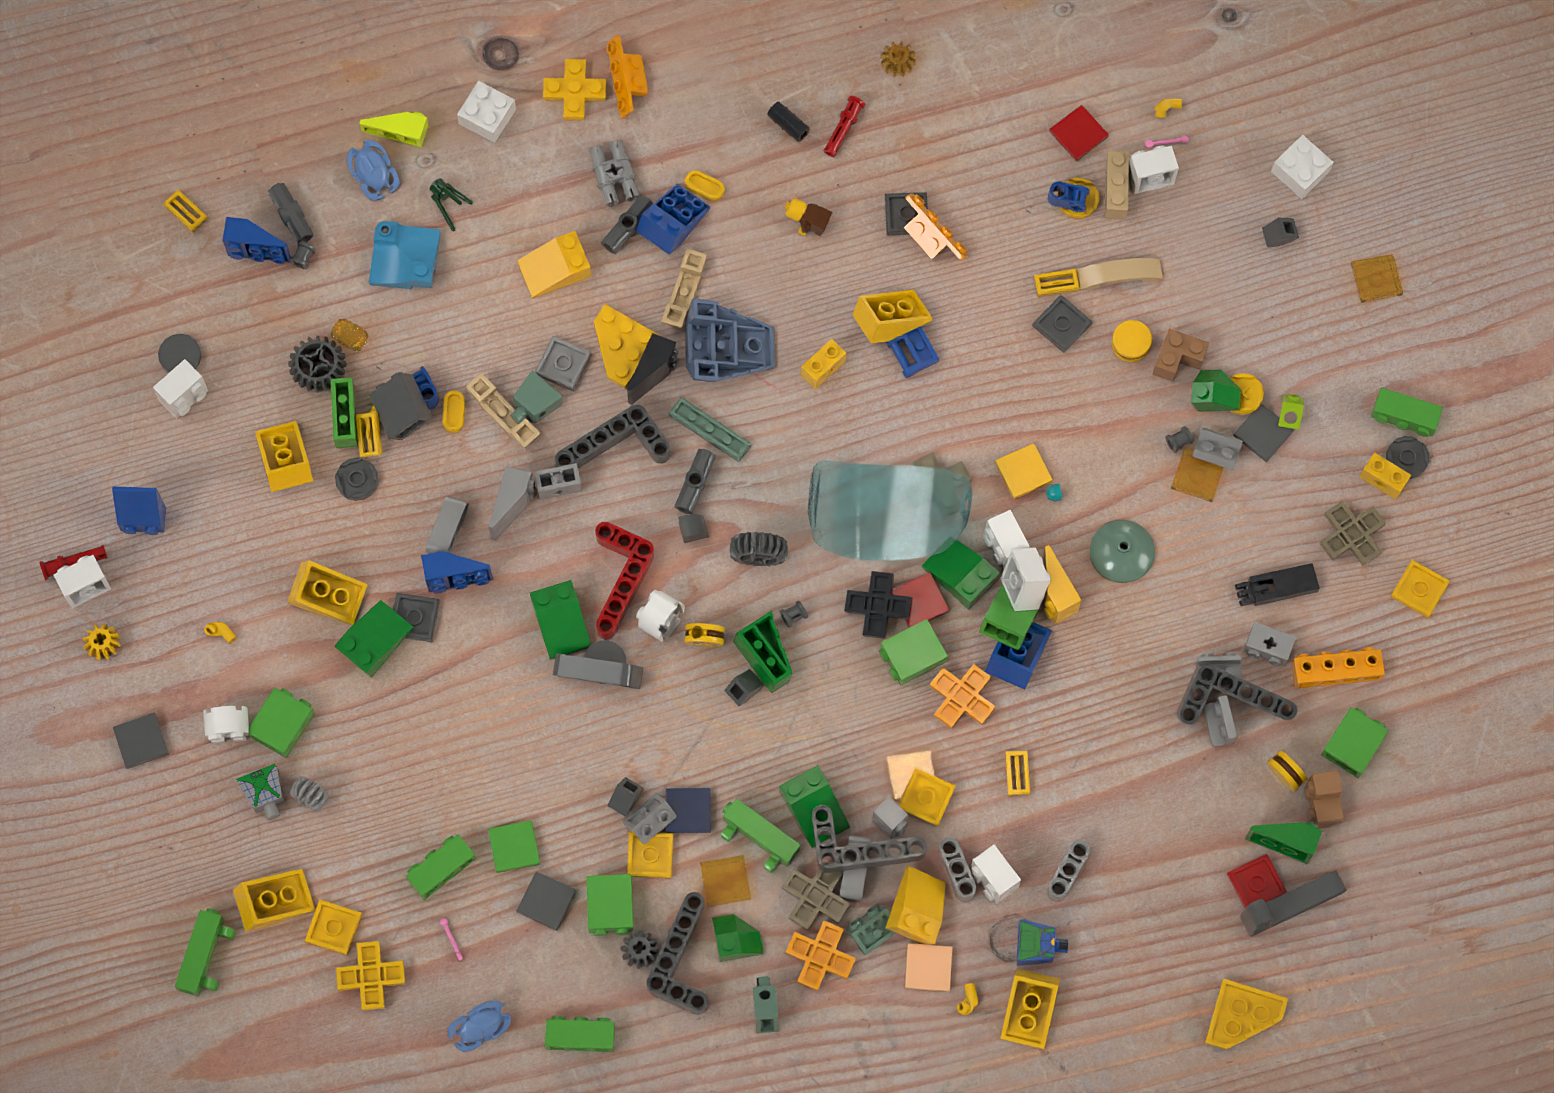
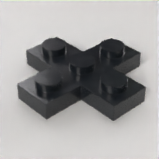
[844,571,913,639]

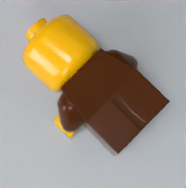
[784,198,833,236]

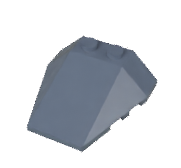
[685,298,775,382]

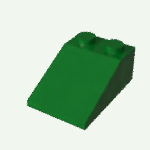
[921,536,1000,610]
[530,580,591,660]
[334,600,414,678]
[779,765,850,849]
[1245,822,1323,864]

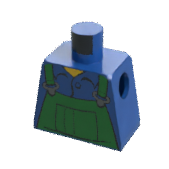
[1016,920,1068,966]

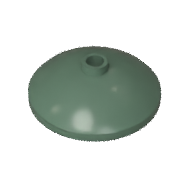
[1090,520,1155,583]

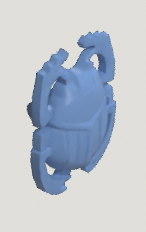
[346,140,400,201]
[447,1000,511,1052]

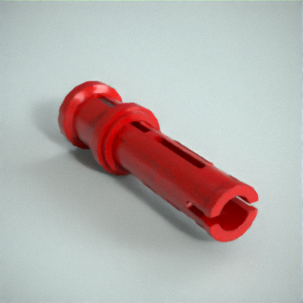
[823,96,866,157]
[39,545,107,580]

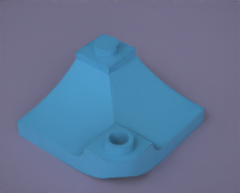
[369,221,441,289]

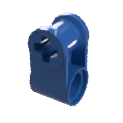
[1047,181,1090,212]
[413,366,439,409]

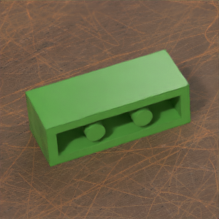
[331,377,358,448]
[1371,387,1443,437]
[406,834,476,900]
[545,1016,615,1052]

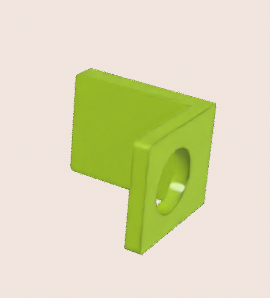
[1278,394,1304,430]

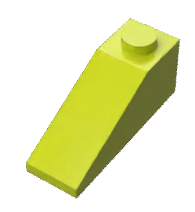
[359,112,429,148]

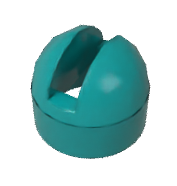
[1046,483,1062,501]

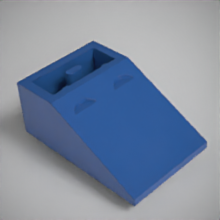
[636,184,710,255]
[222,217,291,264]
[421,551,493,594]

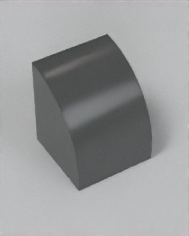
[1262,217,1299,247]
[678,514,709,543]
[724,669,764,706]
[607,777,644,817]

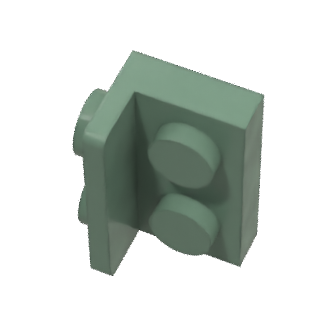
[845,904,895,956]

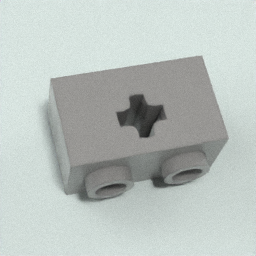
[534,463,582,500]
[1244,622,1296,666]
[872,797,908,840]

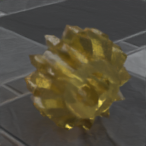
[881,41,916,77]
[331,319,369,351]

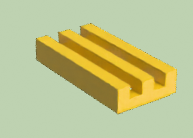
[163,190,208,233]
[1034,269,1080,297]
[355,412,383,457]
[1005,750,1030,796]

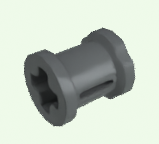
[290,241,316,269]
[1165,426,1194,453]
[780,600,808,628]

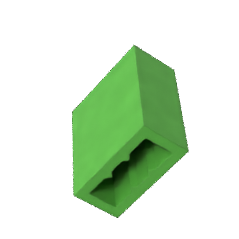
[979,585,1040,650]
[879,619,948,685]
[248,687,314,758]
[1321,707,1389,778]
[586,874,634,936]

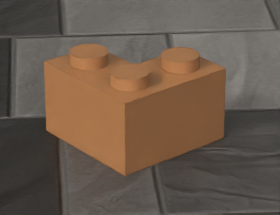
[1152,328,1209,382]
[1304,770,1344,826]

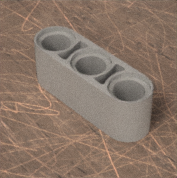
[426,496,469,554]
[840,835,872,901]
[939,837,976,902]
[1047,840,1090,902]

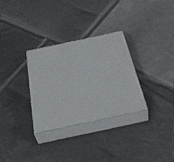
[535,336,592,391]

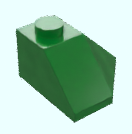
[1191,369,1241,412]
[712,914,764,962]

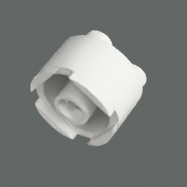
[636,589,685,642]
[203,706,249,744]

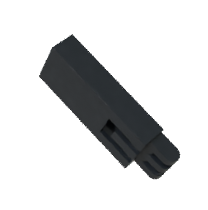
[1234,563,1320,606]

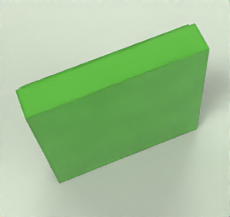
[488,820,540,873]

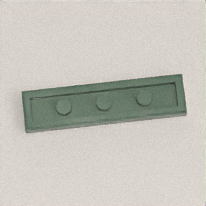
[668,397,751,462]

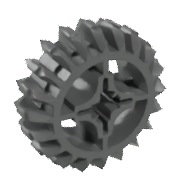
[288,335,347,393]
[729,531,788,567]

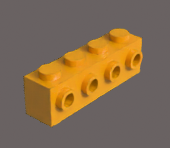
[1291,647,1385,689]

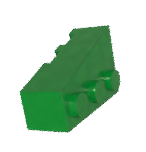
[733,610,793,694]

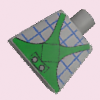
[236,763,285,820]

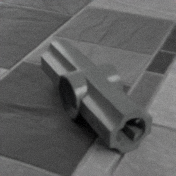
[268,183,314,244]
[601,195,653,254]
[674,449,716,514]

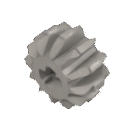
[290,777,329,811]

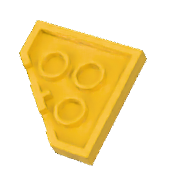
[594,304,659,389]
[1204,978,1288,1050]

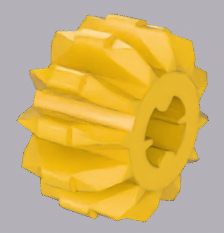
[83,623,121,661]

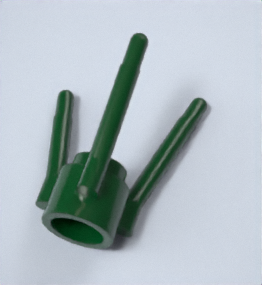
[429,178,473,231]

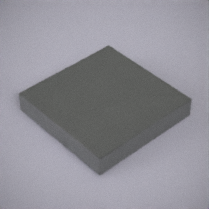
[885,192,928,236]
[1032,295,1093,353]
[1233,404,1294,462]
[393,593,440,642]
[113,713,169,769]
[516,871,576,931]

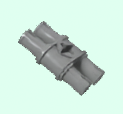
[589,139,639,207]

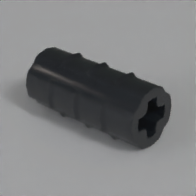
[767,101,810,142]

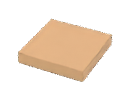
[905,943,952,992]

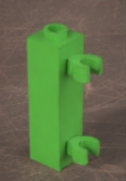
[721,798,801,873]
[174,908,236,997]

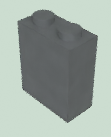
[369,372,433,440]

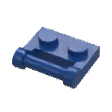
[886,326,939,378]

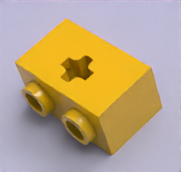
[801,339,847,390]
[1359,452,1411,500]

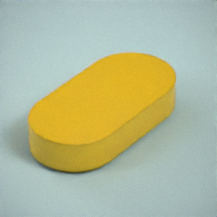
[685,170,725,201]
[442,390,465,433]

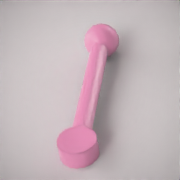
[1145,135,1188,149]
[439,918,463,961]

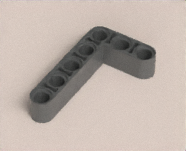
[555,405,670,468]
[1177,664,1298,725]
[812,805,927,873]
[1240,870,1347,937]
[646,892,708,1015]

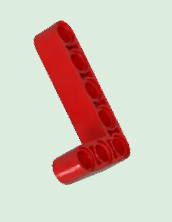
[595,522,654,640]

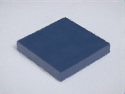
[666,788,711,833]

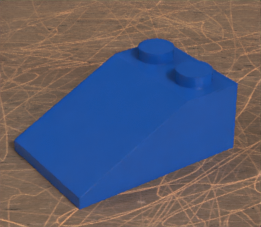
[112,486,166,535]
[985,622,1052,690]

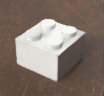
[457,81,516,143]
[1271,135,1334,199]
[1128,145,1179,194]
[153,359,208,419]
[983,510,1030,570]
[1001,548,1050,611]
[53,555,111,609]
[970,845,1021,904]

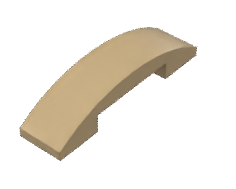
[661,249,707,329]
[1076,258,1163,291]
[465,373,540,448]

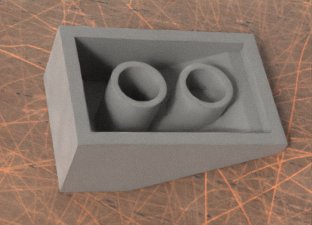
[489,466,536,540]

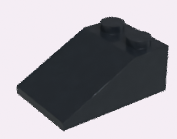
[627,333,679,405]

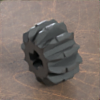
[620,930,659,969]

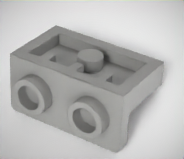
[1192,428,1243,470]
[1195,653,1242,687]
[1203,695,1237,747]
[622,793,677,844]

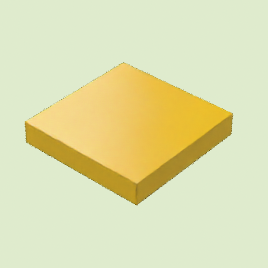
[995,443,1053,500]
[1390,560,1450,618]
[898,768,956,826]
[627,832,673,879]
[304,899,362,956]

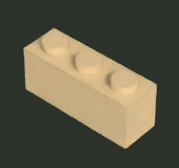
[1104,151,1129,220]

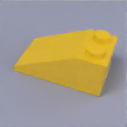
[517,231,592,299]
[852,290,933,343]
[255,421,313,492]
[1042,545,1081,624]
[287,560,368,625]
[885,866,946,945]
[233,868,315,932]
[1000,968,1061,1049]

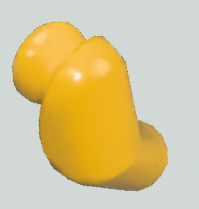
[204,622,237,644]

